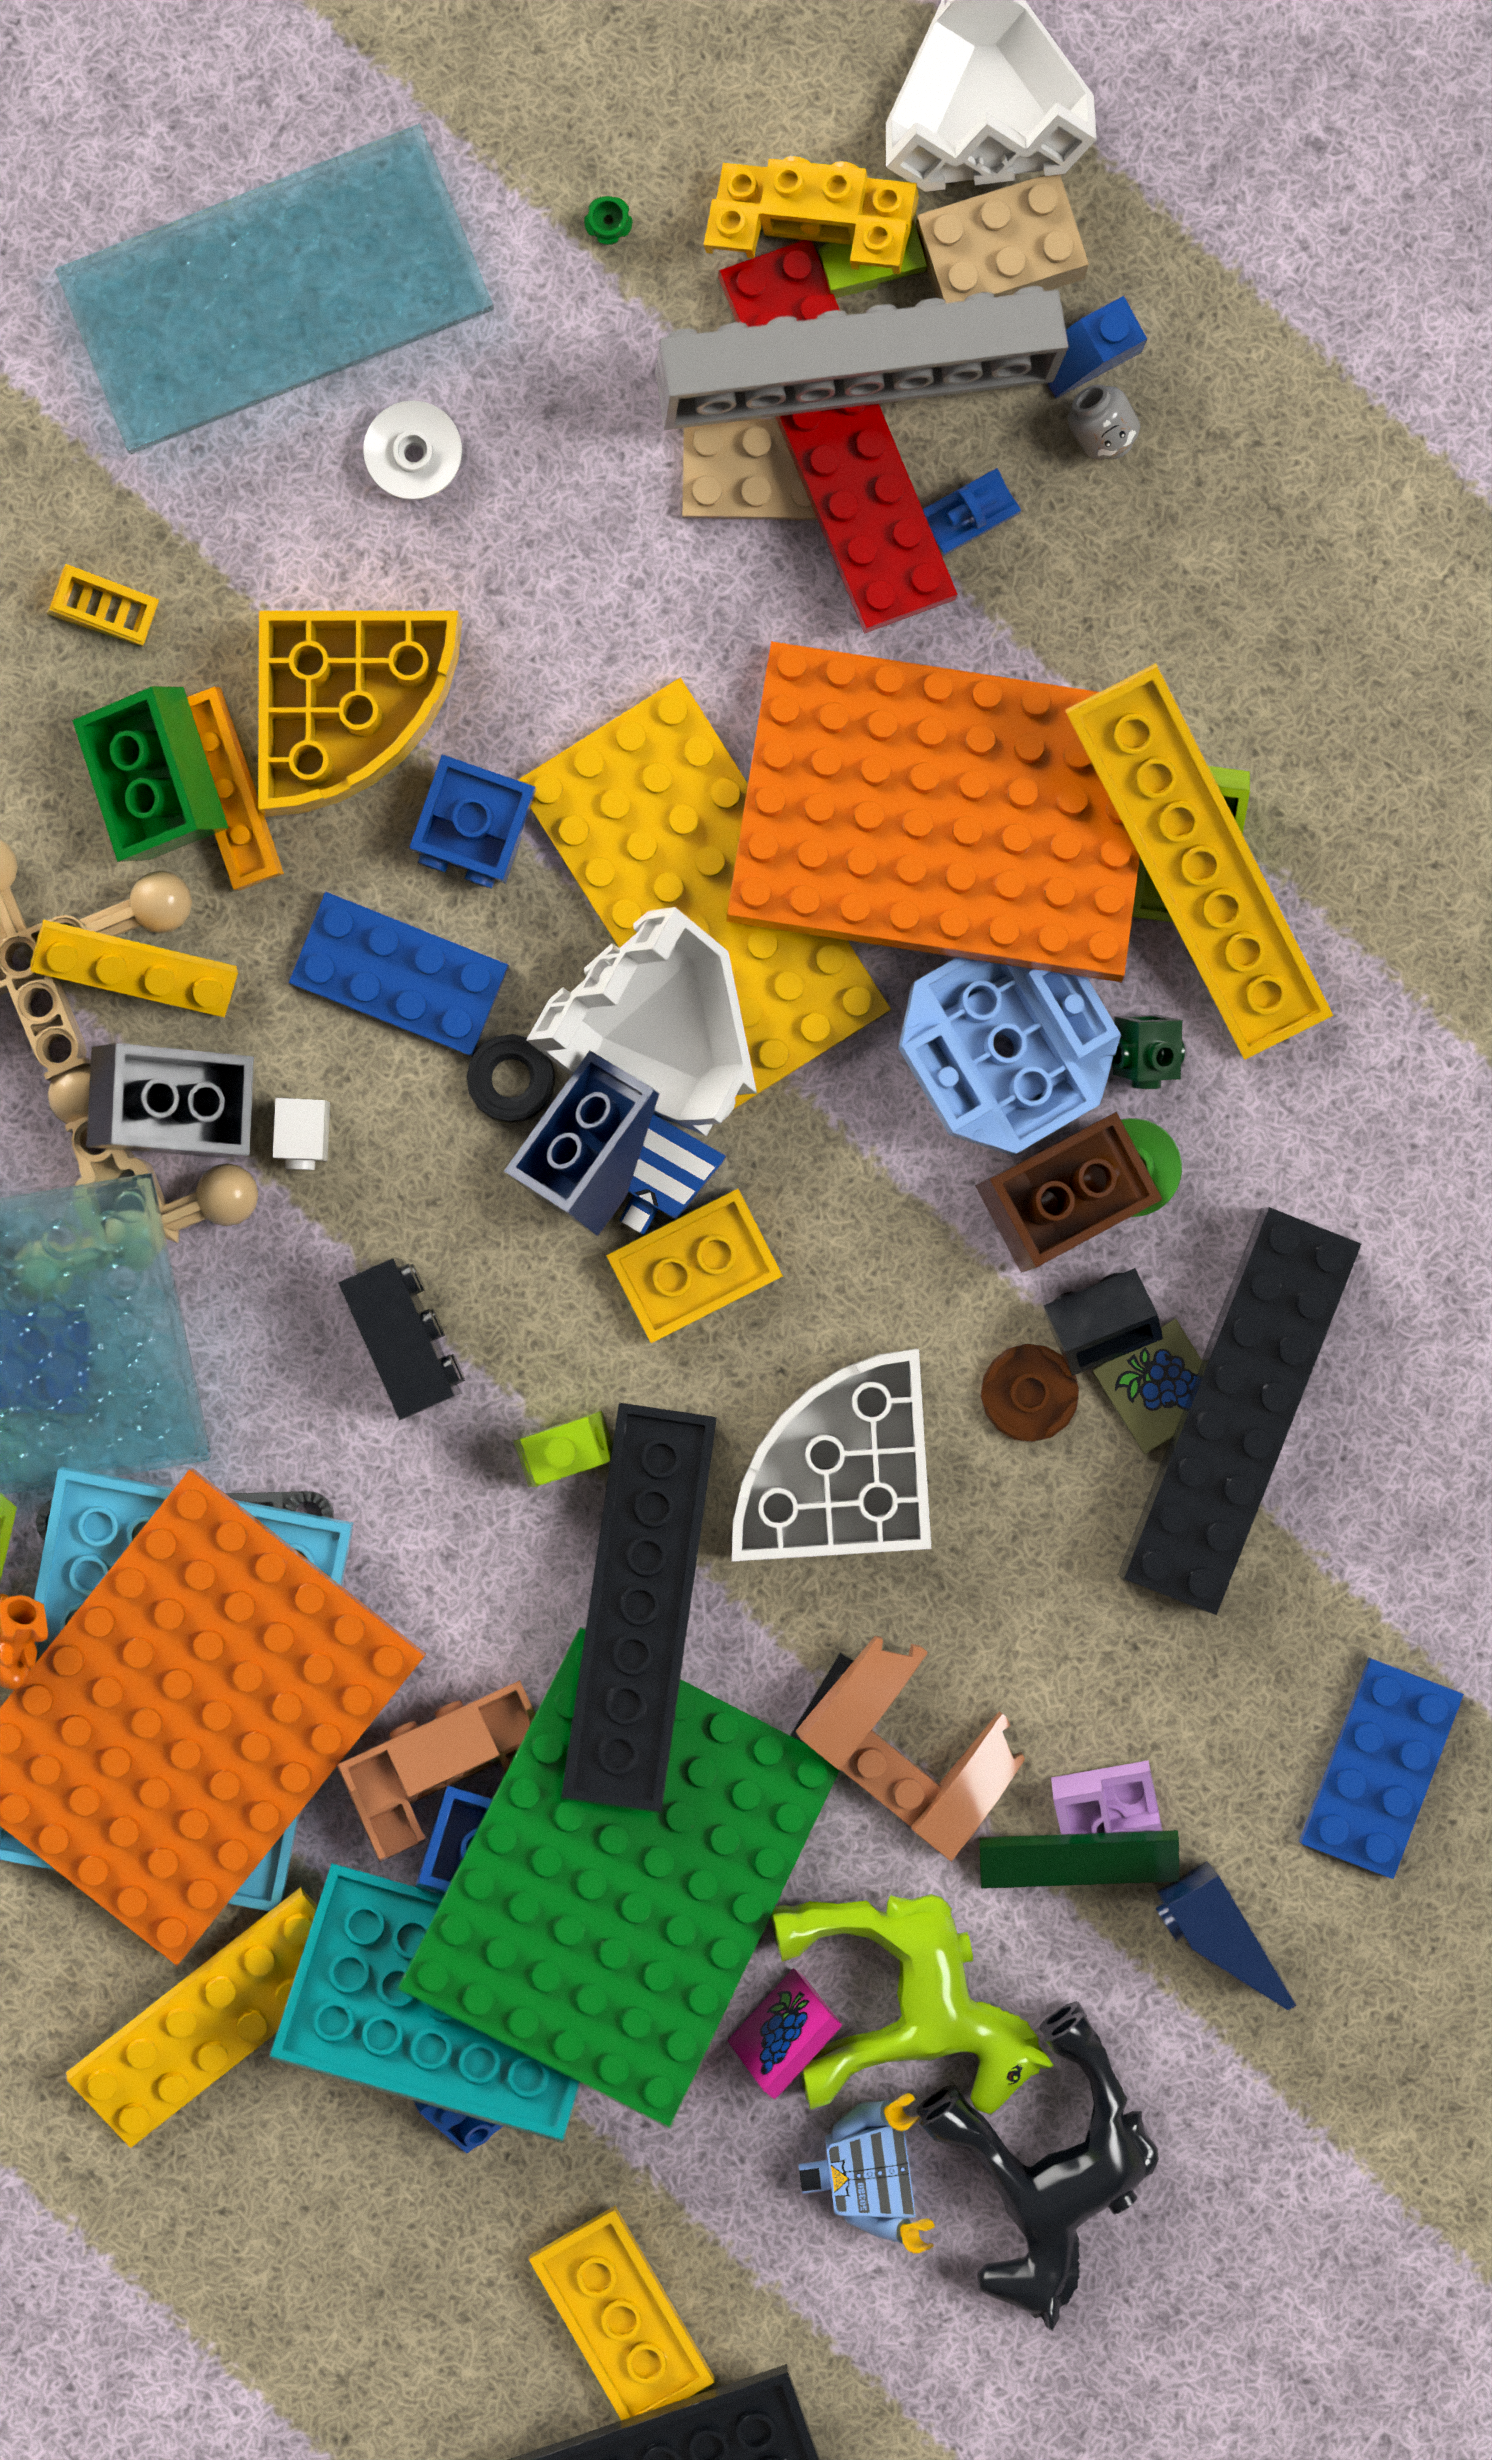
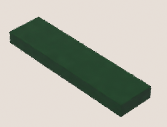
[979,1830,1179,1889]

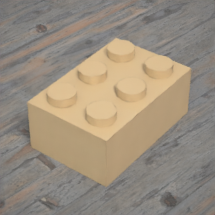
[916,174,1089,303]

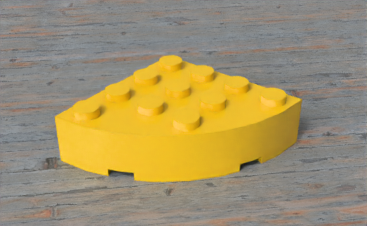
[258,611,462,817]

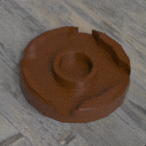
[980,1343,1079,1442]

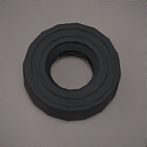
[466,1034,556,1123]

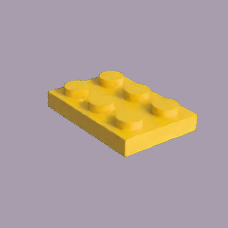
[606,1189,783,1343]

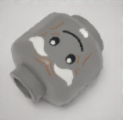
[1067,384,1141,460]

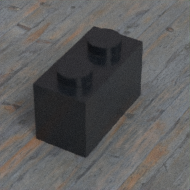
[1044,1268,1163,1376]

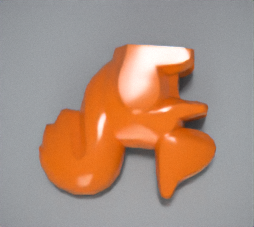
[0,1593,48,1690]

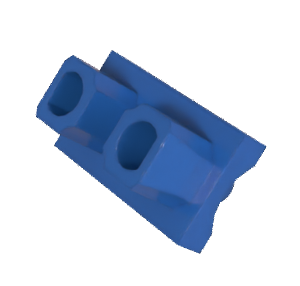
[923,468,1021,557]

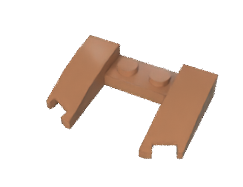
[796,1636,1025,1861]

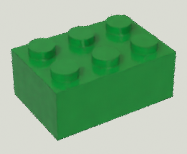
[72,686,229,862]

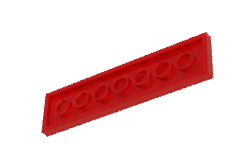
[718,240,958,634]

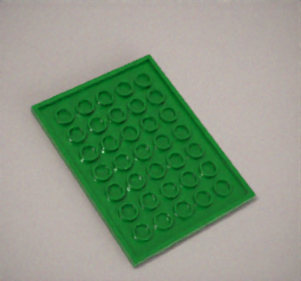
[397,1627,840,2128]

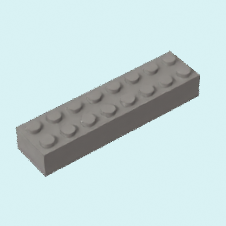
[655,286,1068,430]

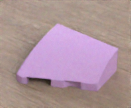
[1051,1760,1163,1834]

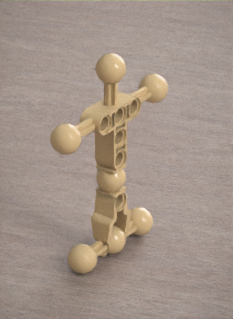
[0,839,258,1302]

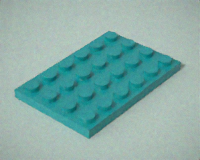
[270,1863,580,2143]

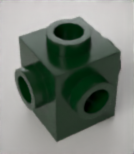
[1112,1015,1185,1089]

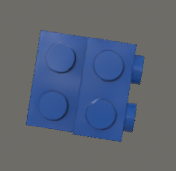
[409,754,537,889]

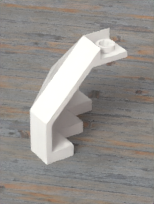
[886,0,1097,192]
[527,907,757,1136]

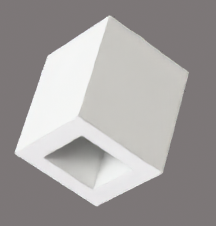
[273,1098,330,1170]

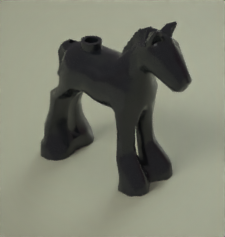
[916,2001,1159,2331]

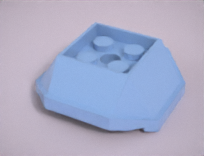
[898,957,1121,1156]

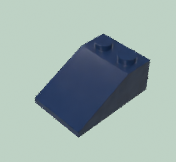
[504,1050,660,1236]
[1155,1861,1297,2011]

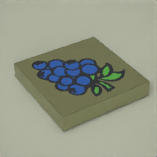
[1091,1318,1202,1454]

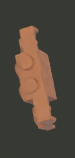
[338,1680,535,1862]

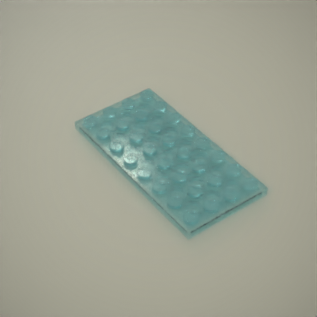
[55,123,494,455]

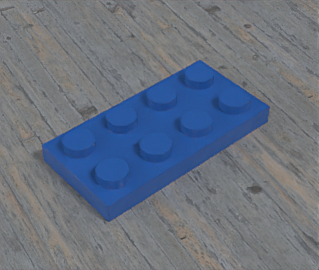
[289,891,509,1057]
[1299,1657,1464,1879]

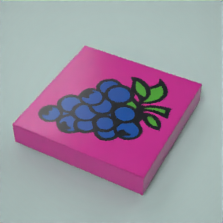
[727,1967,842,2099]

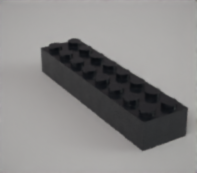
[1117,1207,1362,1615]

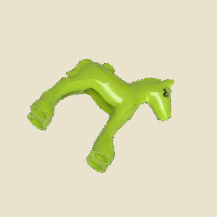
[770,1894,1054,2115]

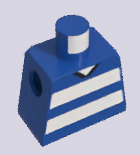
[619,1114,726,1235]

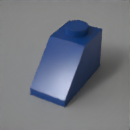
[1047,296,1147,399]

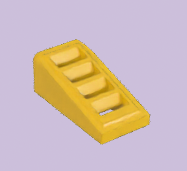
[47,564,160,647]

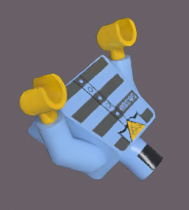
[798,2093,935,2254]

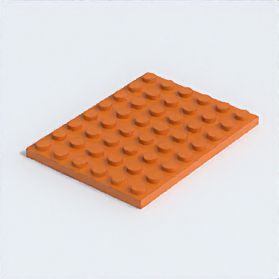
[726,641,1140,983]
[0,1468,426,1966]

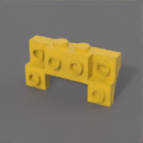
[703,156,919,274]

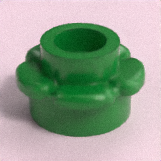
[584,196,633,245]

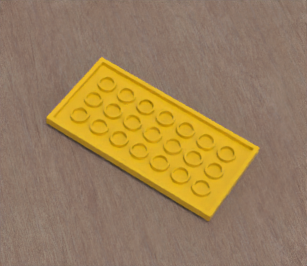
[518,677,891,1111]

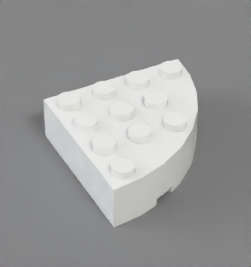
[732,1348,931,1561]

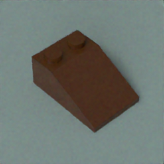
[975,1112,1163,1273]

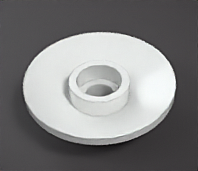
[363,401,462,500]

